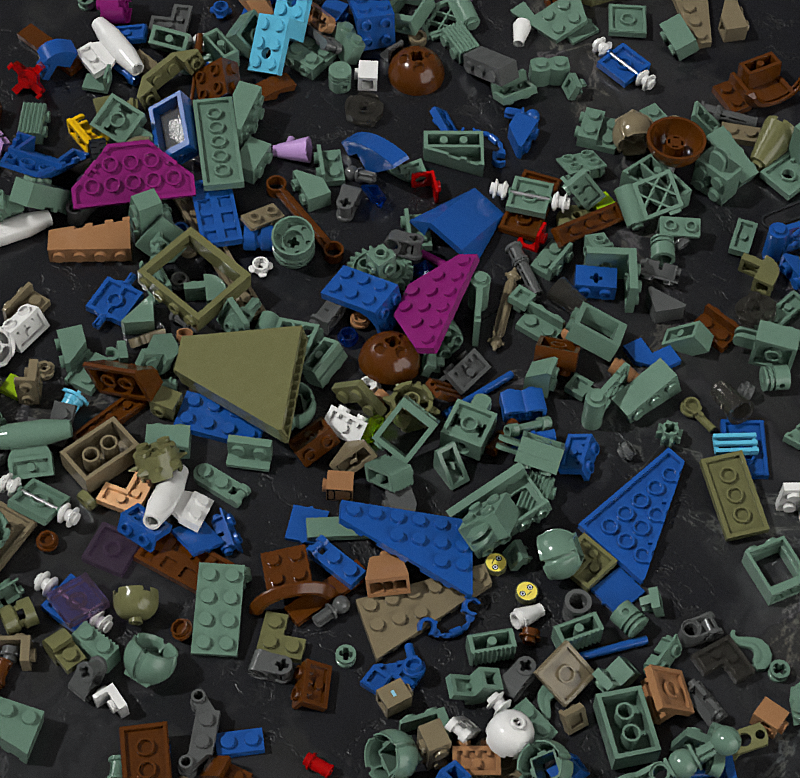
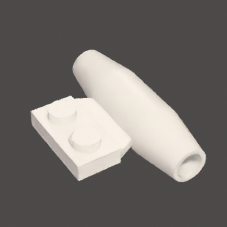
[77,17,144,79]
[0,210,53,247]
[143,465,214,533]

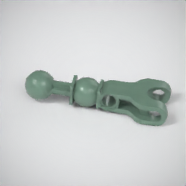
[618,725,742,778]

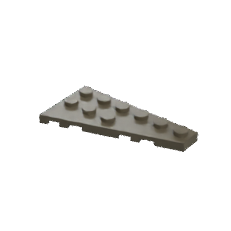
[356,563,492,663]

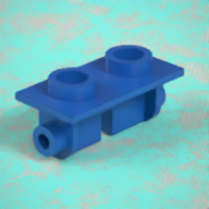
[211,508,243,556]

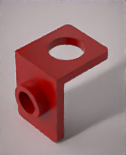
[410,170,441,203]
[517,222,548,253]

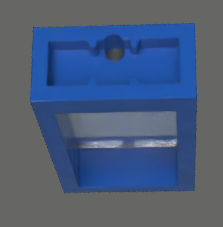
[148,90,199,165]

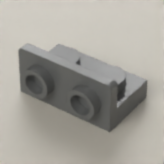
[440,348,491,395]

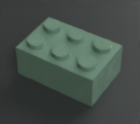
[593,685,661,770]

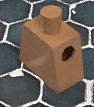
[365,550,411,598]

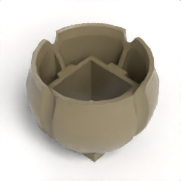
[612,109,653,156]

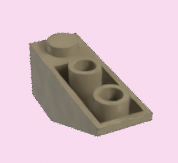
[718,0,749,43]

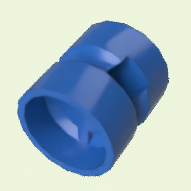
[243,225,274,252]

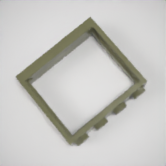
[137,226,251,332]

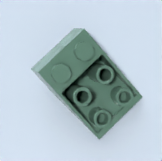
[233,81,265,150]

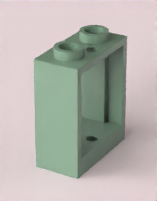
[389,0,436,36]
[565,301,627,362]
[372,395,440,464]
[741,536,800,606]

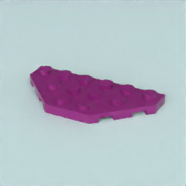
[71,140,196,210]
[393,254,480,354]

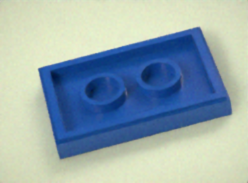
[720,419,769,479]

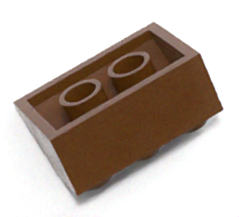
[82,360,163,402]

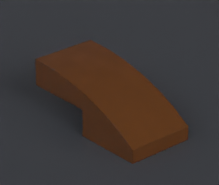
[255,73,297,101]

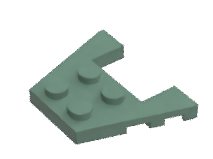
[510,0,588,44]

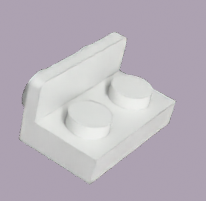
[1,304,50,353]
[324,405,373,441]
[775,482,800,521]

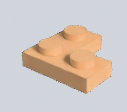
[96,472,156,513]

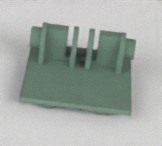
[556,150,607,181]

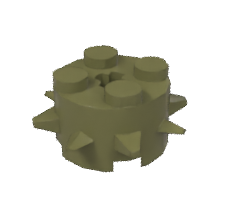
[382,381,441,433]
[128,436,188,483]

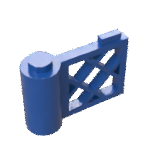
[762,221,800,263]

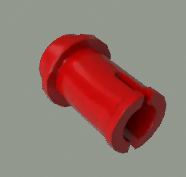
[302,752,335,778]

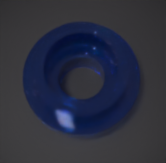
[337,327,358,347]

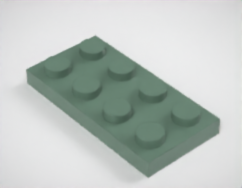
[191,562,245,658]

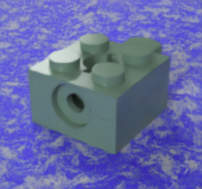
[89,93,154,144]
[691,146,743,206]
[733,320,800,371]
[439,393,498,461]
[495,430,565,476]
[458,492,521,552]

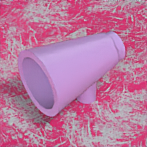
[273,136,312,163]

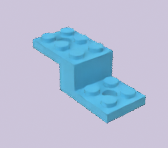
[247,0,312,76]

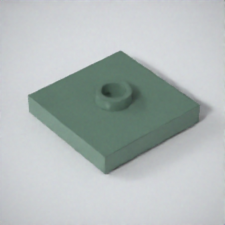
[608,4,647,38]

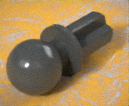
[344,165,377,183]
[312,595,350,628]

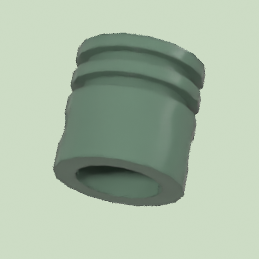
[328,61,352,94]
[650,233,675,267]
[759,364,791,392]
[610,600,649,639]

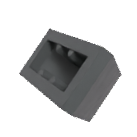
[645,286,686,324]

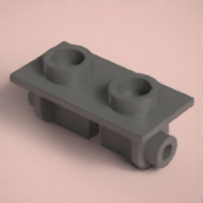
[640,257,682,286]
[687,678,728,727]

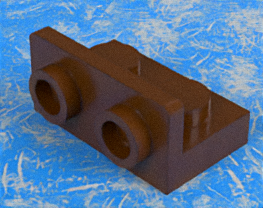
[711,72,752,114]
[694,303,739,353]
[288,416,340,467]
[291,659,332,712]

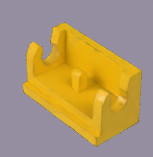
[66,114,107,157]

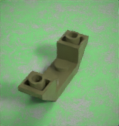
[137,49,206,111]

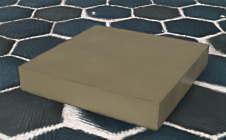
[533,640,595,707]

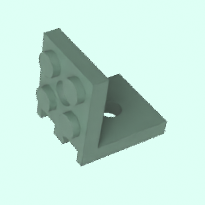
[759,123,800,201]
[584,246,642,313]

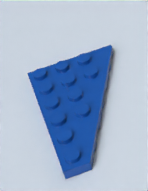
[578,448,685,585]
[339,500,473,599]

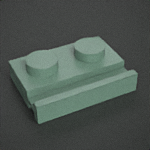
[64,348,108,396]

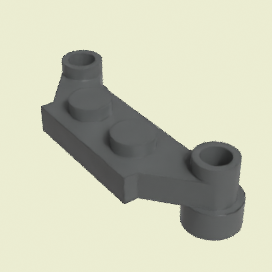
[177,689,221,778]

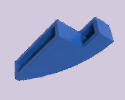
[341,132,409,173]

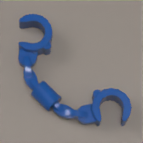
[461,127,506,168]
[417,597,481,639]

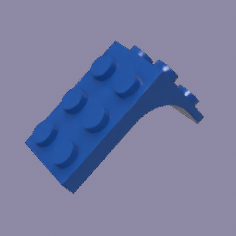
[348,0,396,51]
[321,265,402,333]

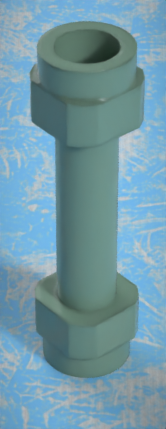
[503,416,552,437]

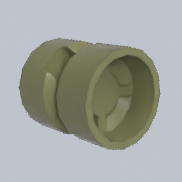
[0,596,40,636]

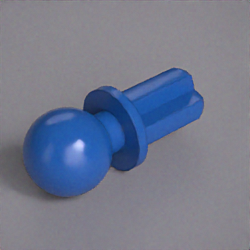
[504,107,540,121]

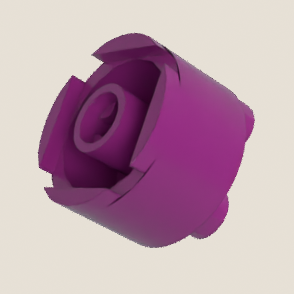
[96,0,132,24]

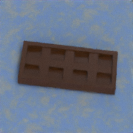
[133,532,234,594]

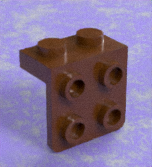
[195,57,241,99]

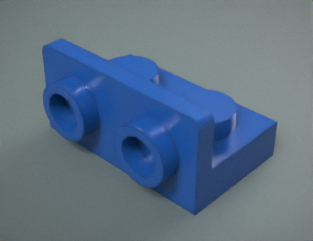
[558,434,600,481]
[117,503,172,553]

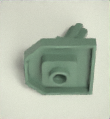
[135,214,187,263]
[216,297,262,332]

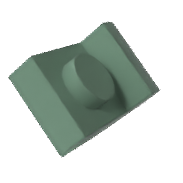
[183,274,226,304]
[135,333,179,374]
[592,656,641,693]
[445,667,504,705]

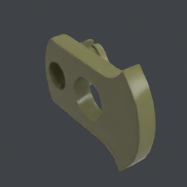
[732,722,769,762]

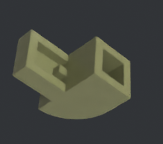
[738,253,779,298]
[42,628,87,675]

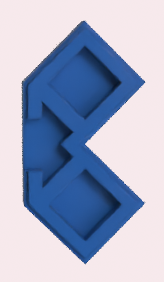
[623,338,681,368]
[360,660,425,695]

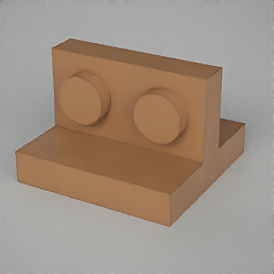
[640,664,695,725]

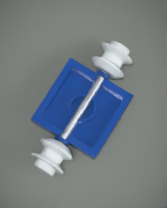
[592,37,656,91]
[34,571,113,634]

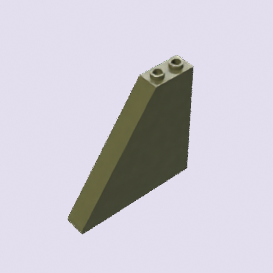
[173,325,308,443]

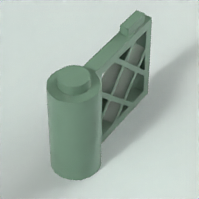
[415,0,480,41]
[614,169,685,231]
[468,271,491,346]
[254,311,320,360]
[581,362,630,431]

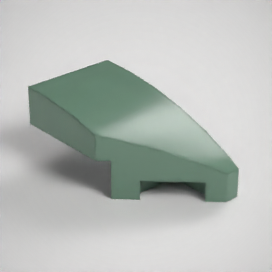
[387,158,426,183]

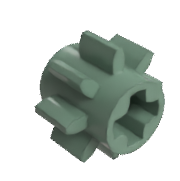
[655,420,683,448]

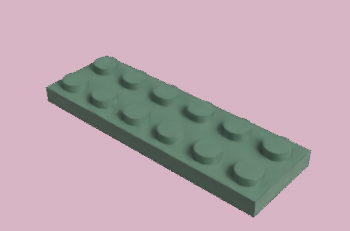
[192,96,245,191]

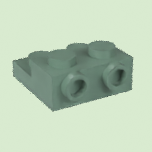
[285,36,337,81]
[574,107,616,155]

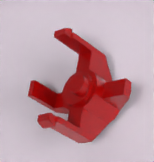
[7,61,46,99]

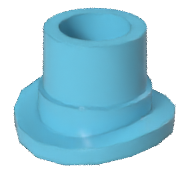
[61,388,89,413]

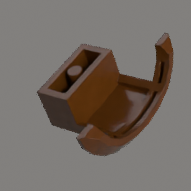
[737,51,800,108]
[249,544,338,615]

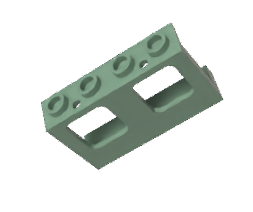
[446,461,552,559]

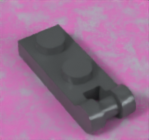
[306,22,342,54]

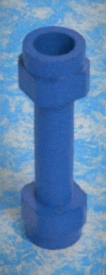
[112,63,141,86]

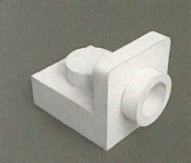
[92,683,130,719]

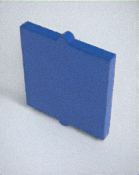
[285,505,329,545]
[171,521,224,557]
[591,567,645,613]

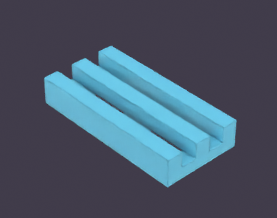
[712,432,759,456]

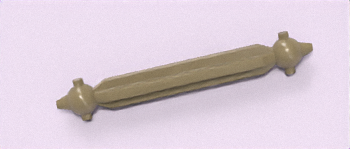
[488,267,521,351]

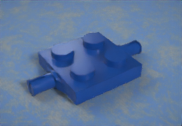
[85,272,144,329]

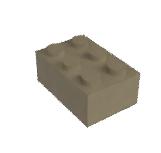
[60,416,139,494]

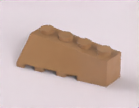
[47,216,133,263]

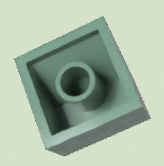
[226,9,269,59]

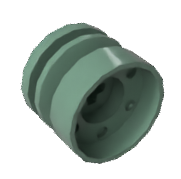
[271,216,315,269]

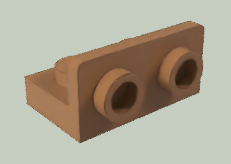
[451,740,501,775]

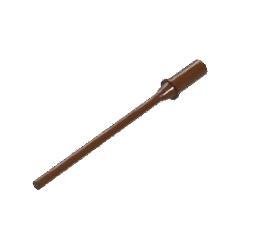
[190,33,204,106]

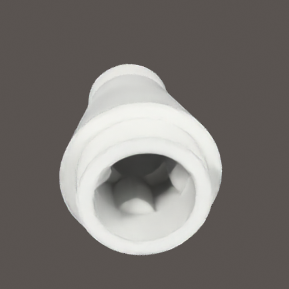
[513,18,532,47]
[510,603,545,630]

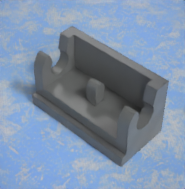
[309,300,349,335]

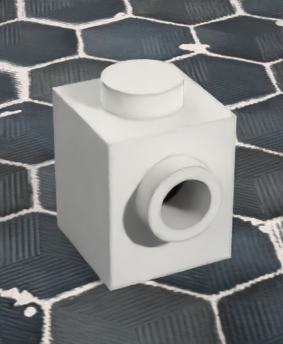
[354,60,378,91]

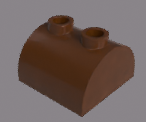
[533,335,581,376]

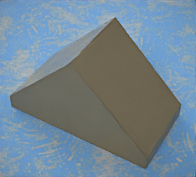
[329,439,378,473]

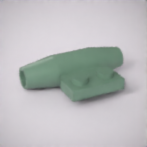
[0,419,73,480]

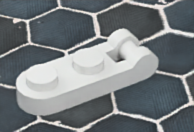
[444,716,481,743]

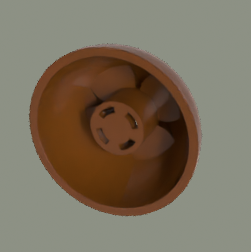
[388,46,445,96]
[647,116,707,168]
[358,331,421,385]

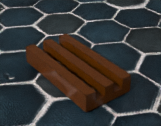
[426,378,463,403]

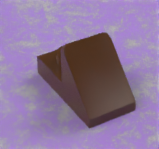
[199,755,253,778]

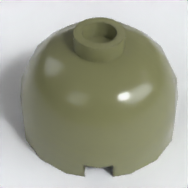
[113,585,159,625]

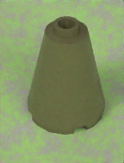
[749,116,794,171]

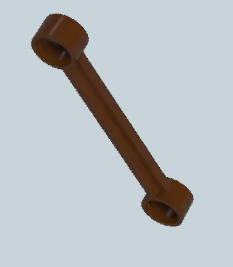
[266,175,344,264]

